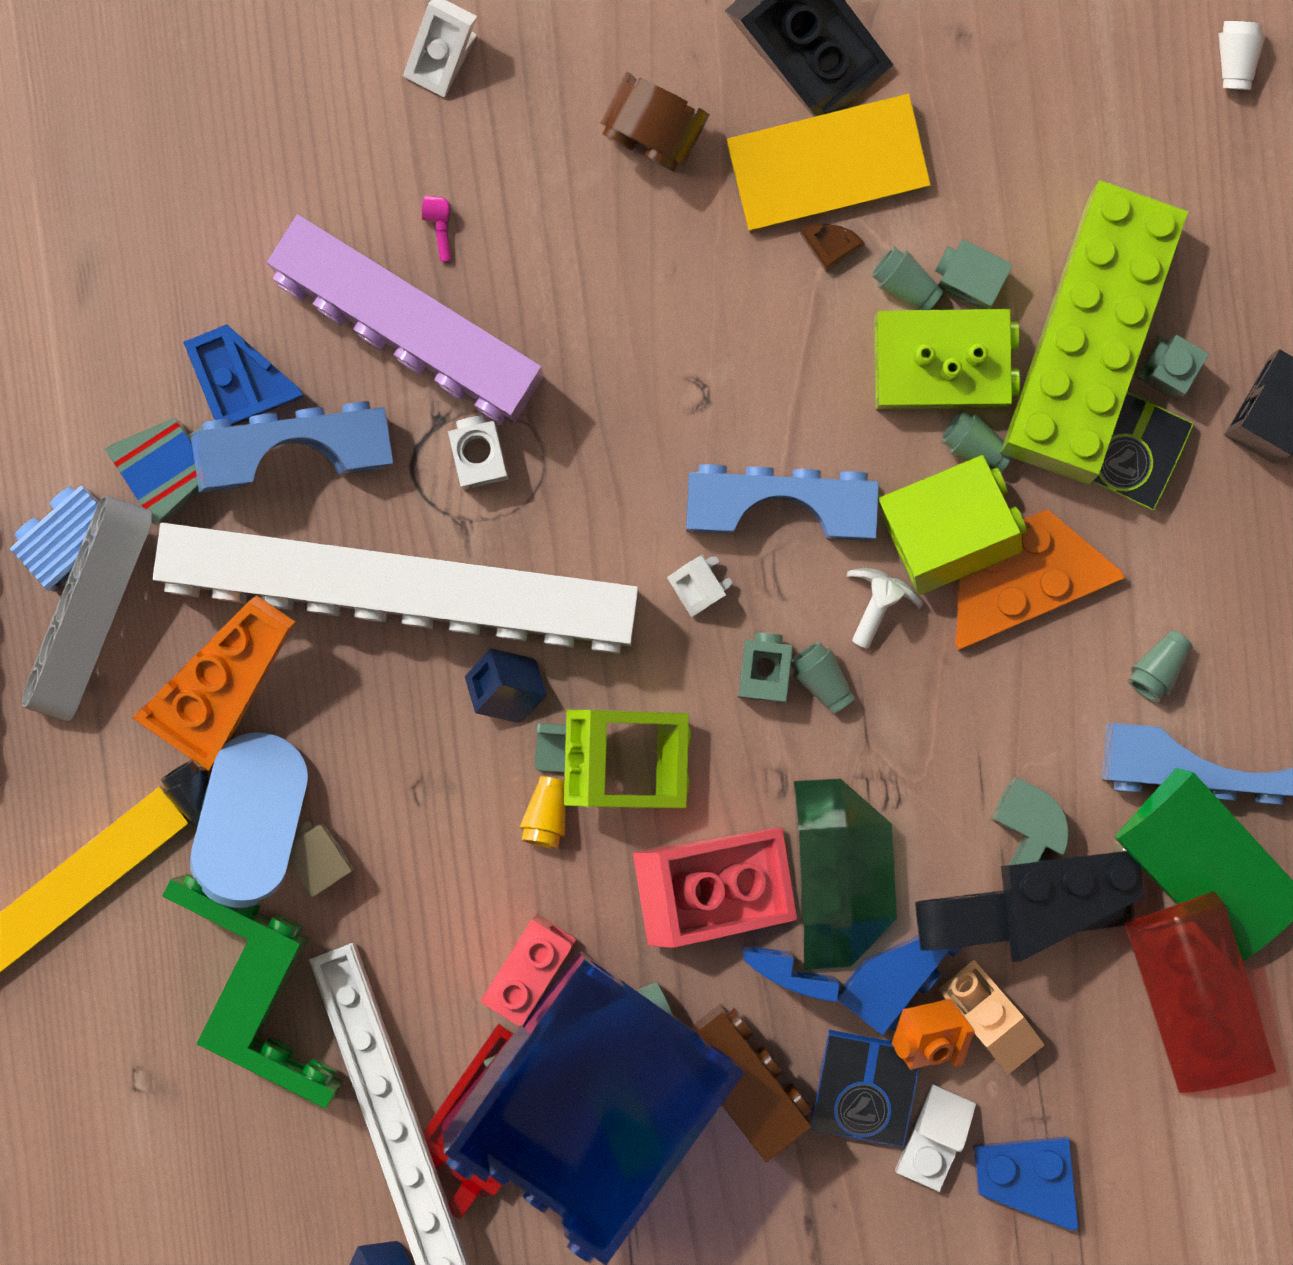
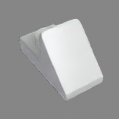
[403,0,477,97]
[895,1084,976,1192]

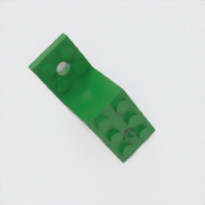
[162,874,343,1109]

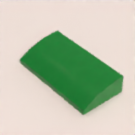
[1114,768,1293,966]

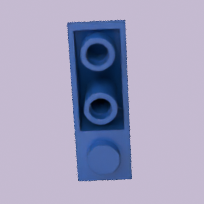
[837,935,963,1035]

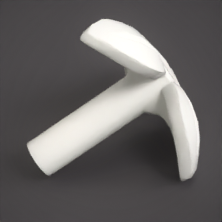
[846,568,923,648]

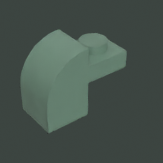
[990,777,1068,865]

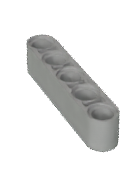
[22,495,152,722]

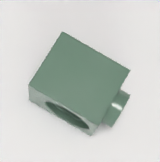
[935,239,1013,309]

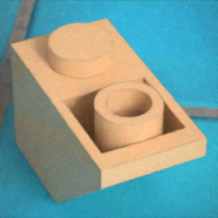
[938,960,1045,1075]

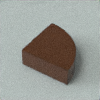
[799,224,865,271]

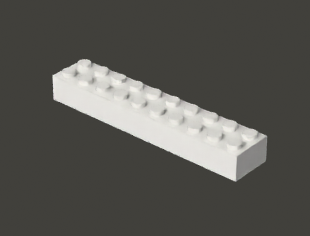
[152,523,638,654]

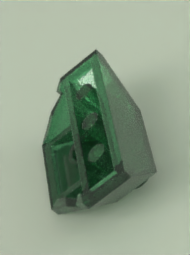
[794,778,897,969]

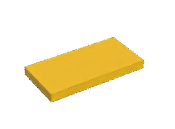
[726,93,930,231]

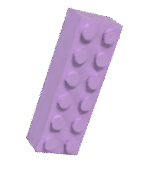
[266,214,544,425]

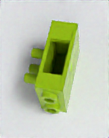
[874,309,1020,410]

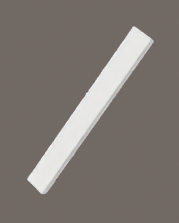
[309,943,470,1265]

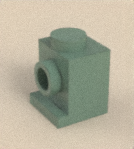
[1136,335,1209,400]
[738,632,793,702]

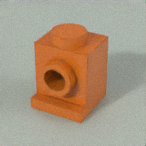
[891,999,975,1070]

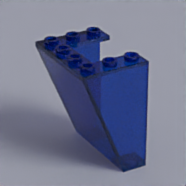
[441,951,744,1265]

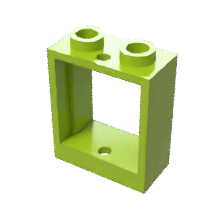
[564,710,691,808]

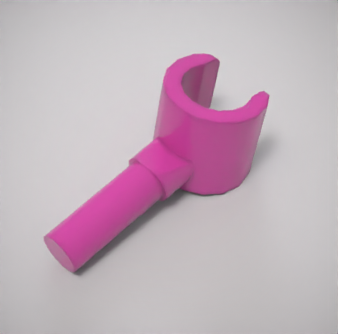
[422,195,451,262]

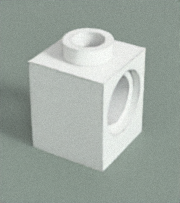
[448,415,509,490]

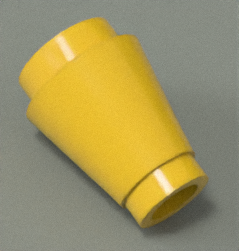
[519,776,566,849]

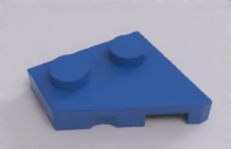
[183,324,304,426]
[973,1136,1078,1230]

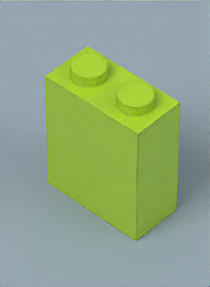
[878,455,1027,596]

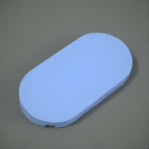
[190,732,308,908]

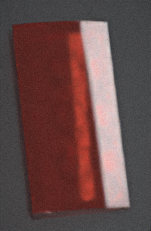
[1124,891,1276,1093]

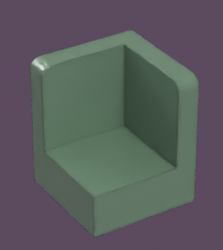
[535,723,566,772]

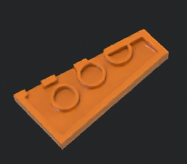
[132,595,296,771]

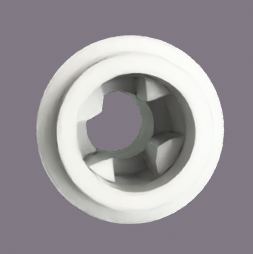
[1218,21,1265,90]

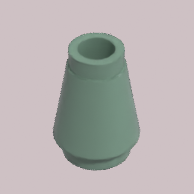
[871,246,943,310]
[941,411,1012,473]
[1128,630,1193,702]
[790,641,855,714]

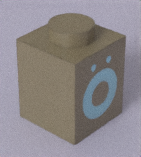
[288,820,356,897]

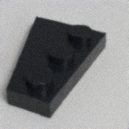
[1001,851,1144,962]

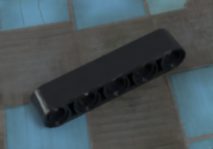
[915,890,1136,951]

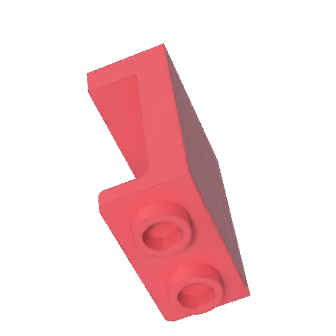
[480,914,576,1026]

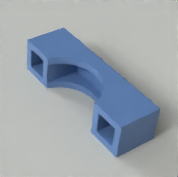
[191,401,393,493]
[686,464,879,541]

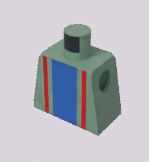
[105,418,212,527]

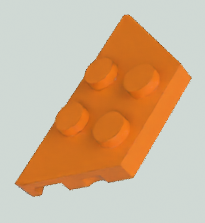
[954,509,1125,650]

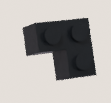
[1224,349,1293,463]

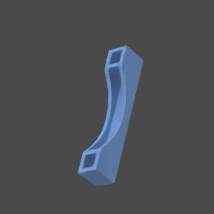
[1102,723,1293,805]

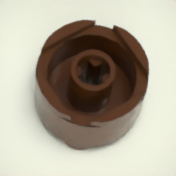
[600,72,710,172]

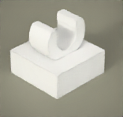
[667,555,732,617]

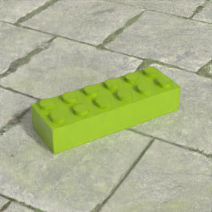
[1000,180,1189,485]

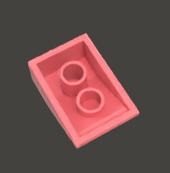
[633,827,797,948]

